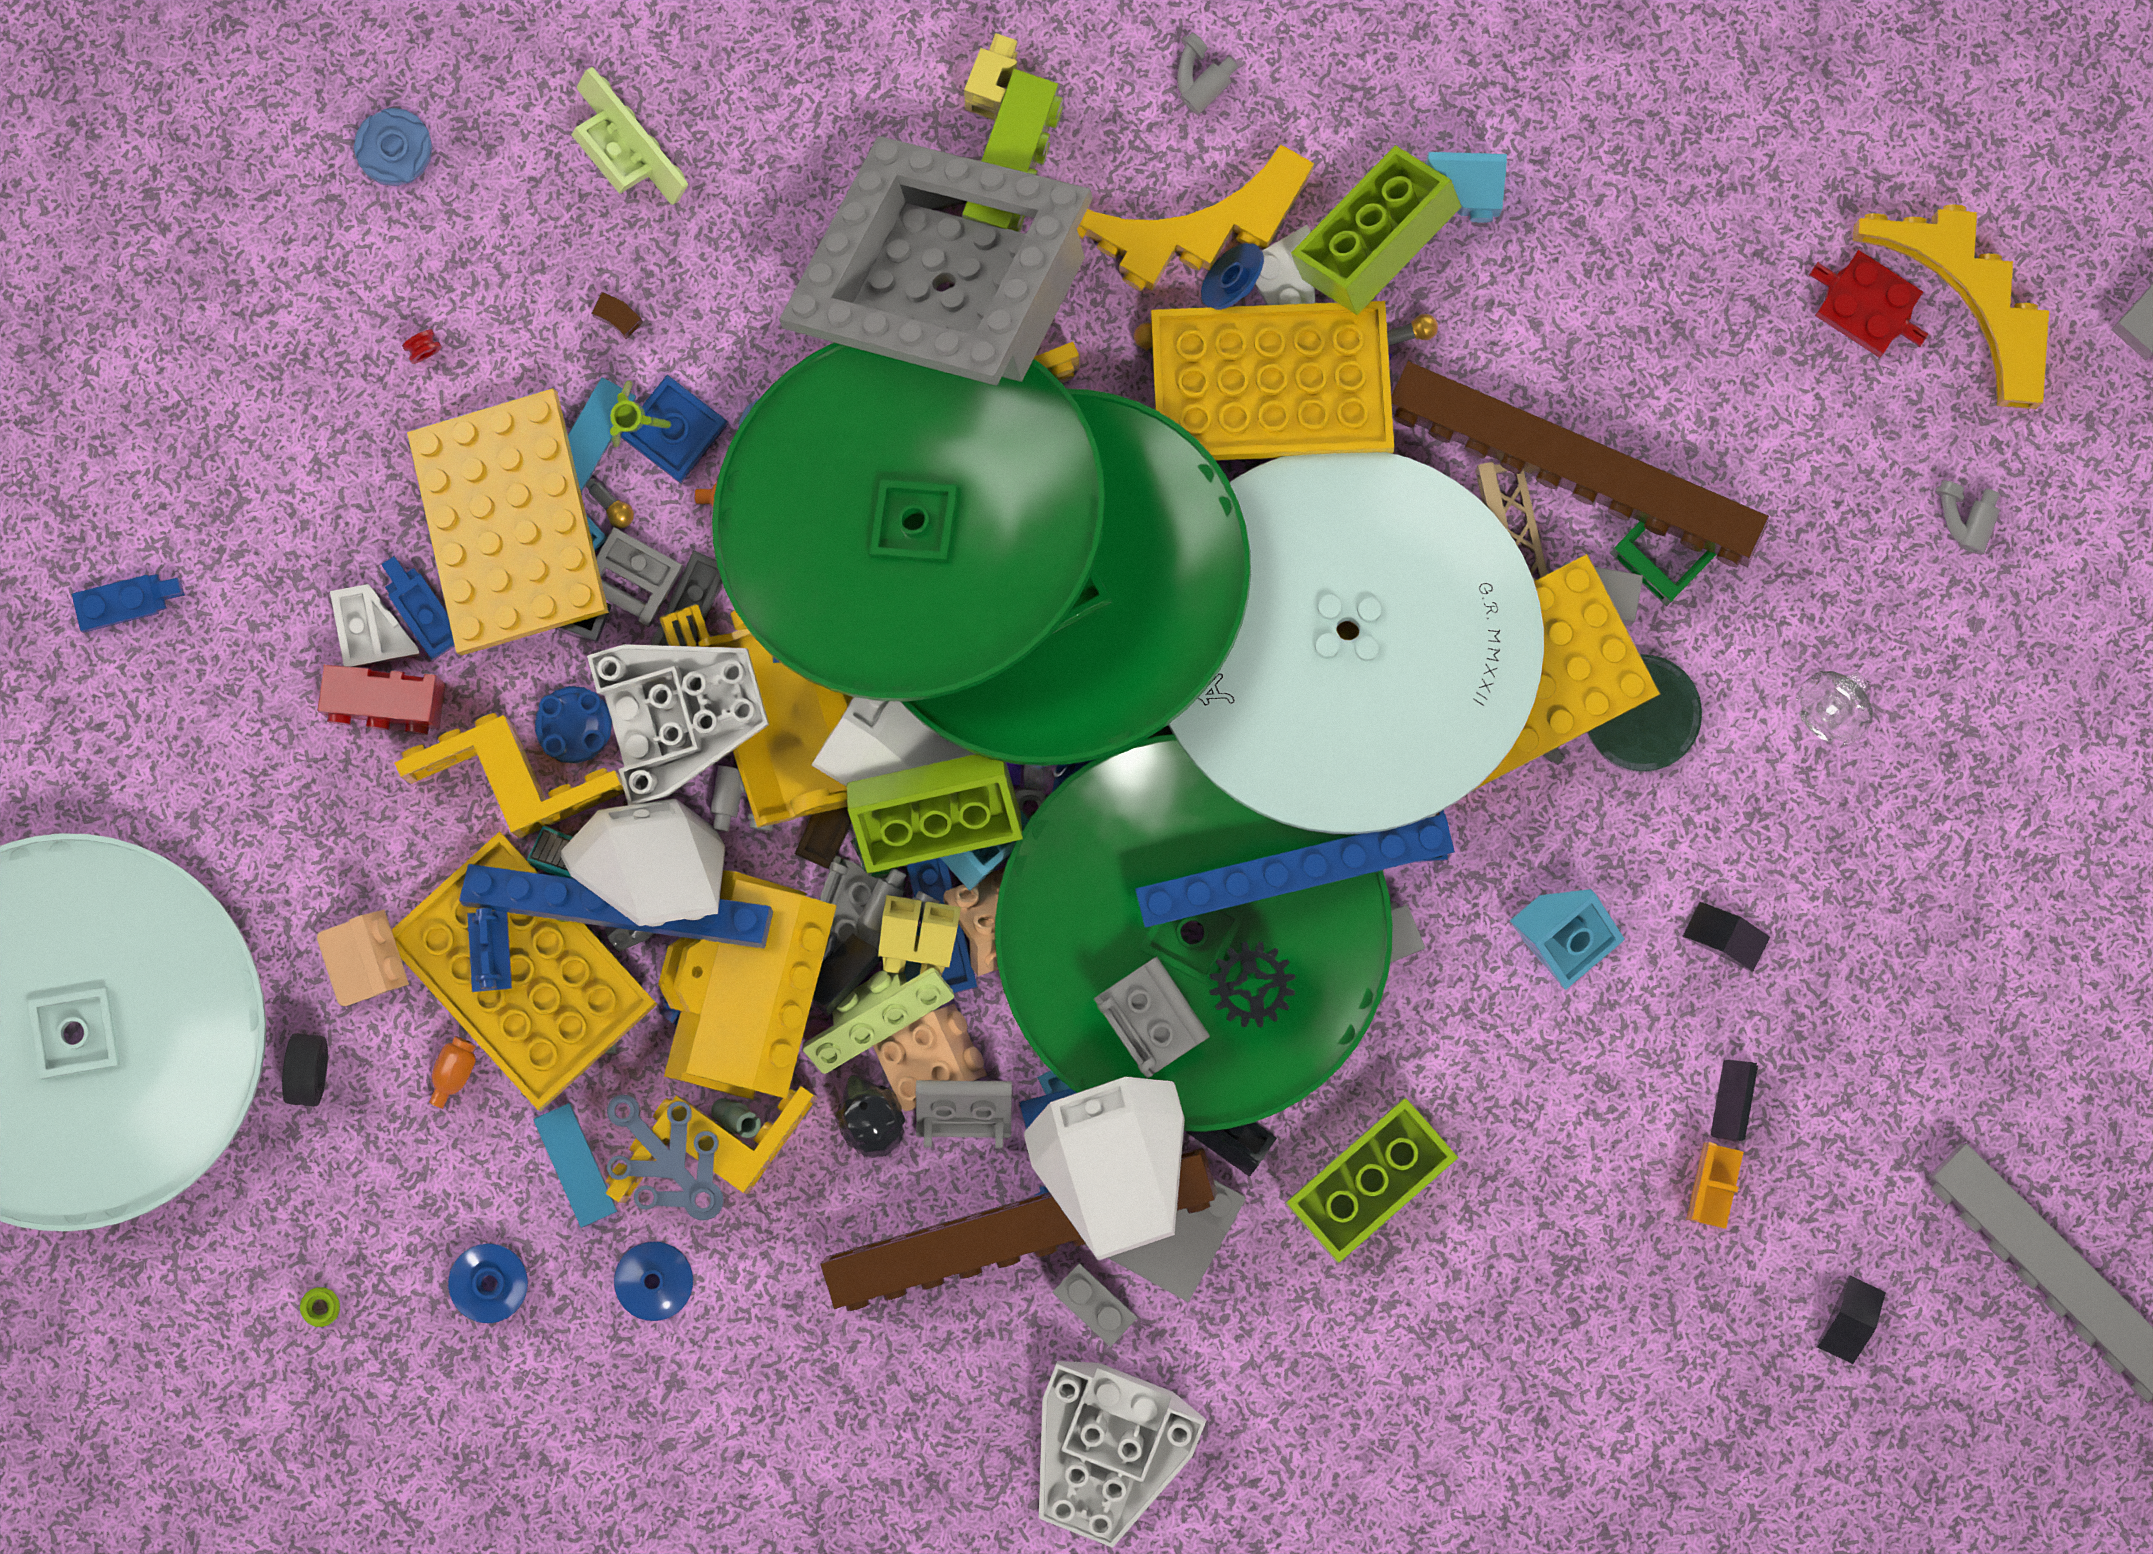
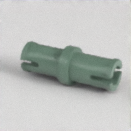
[711,1098,761,1138]

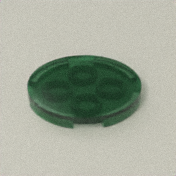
[1587,654,1702,773]

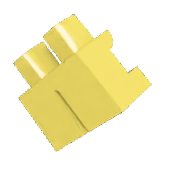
[964,33,1017,121]
[878,895,961,976]

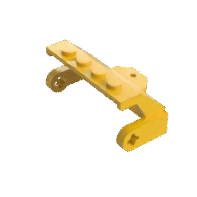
[698,610,853,828]
[658,870,837,1100]

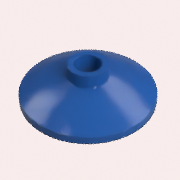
[1201,243,1264,310]
[614,1242,693,1321]
[448,1243,528,1323]

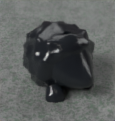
[835,1075,906,1158]

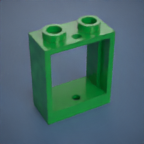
[1610,521,1717,607]

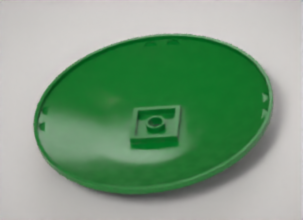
[712,342,1106,701]
[900,388,1251,766]
[995,734,1393,1131]

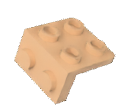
[943,867,1006,977]
[317,909,409,1006]
[873,1004,987,1111]

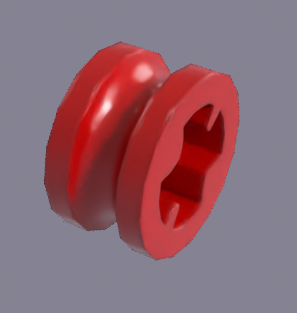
[402,329,442,364]

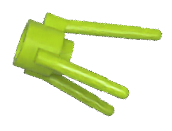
[610,380,671,447]

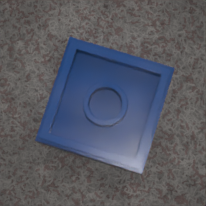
[621,375,729,484]

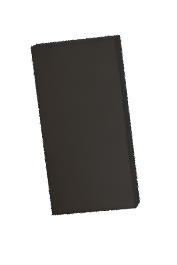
[794,807,852,870]

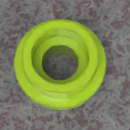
[300,1287,340,1327]

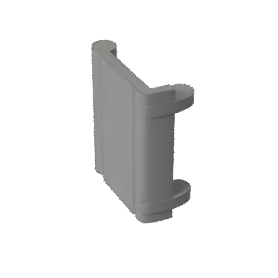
[819,855,907,970]
[1094,956,1210,1079]
[916,1080,1012,1148]

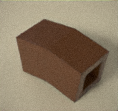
[592,292,643,340]

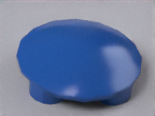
[535,686,612,764]

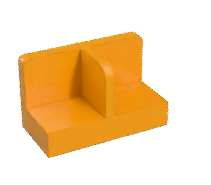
[1686,1142,1744,1229]

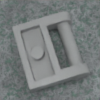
[596,527,683,627]

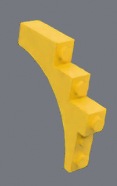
[1077,144,1314,291]
[1852,204,2049,409]

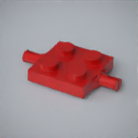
[1809,249,1929,358]

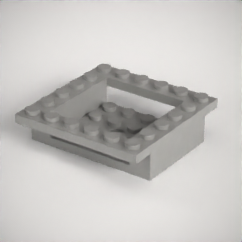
[779,136,1093,386]

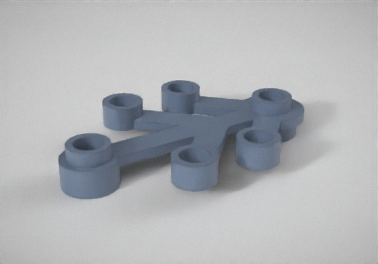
[607,1095,724,1220]

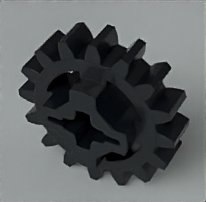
[1209,942,1295,1028]

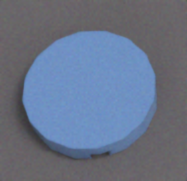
[354,108,433,186]

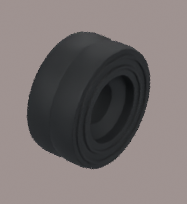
[282,1033,328,1107]

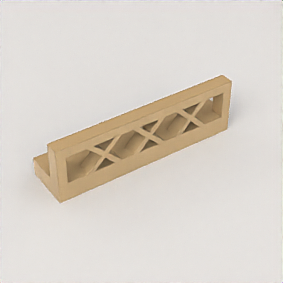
[1475,462,1548,581]

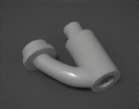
[1177,32,1238,115]
[1935,480,2000,555]
[710,766,776,832]
[858,868,940,933]

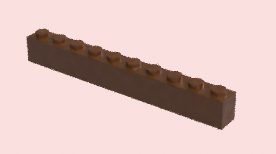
[1391,361,1769,568]
[820,1147,1218,1311]

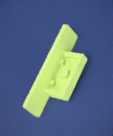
[571,67,688,205]
[802,968,954,1074]

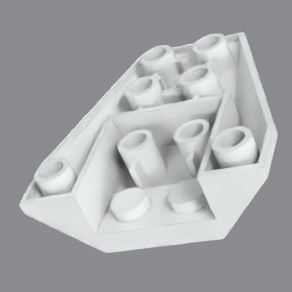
[587,644,769,805]
[812,697,975,786]
[561,798,725,927]
[1024,1077,1185,1260]
[1039,1361,1206,1548]

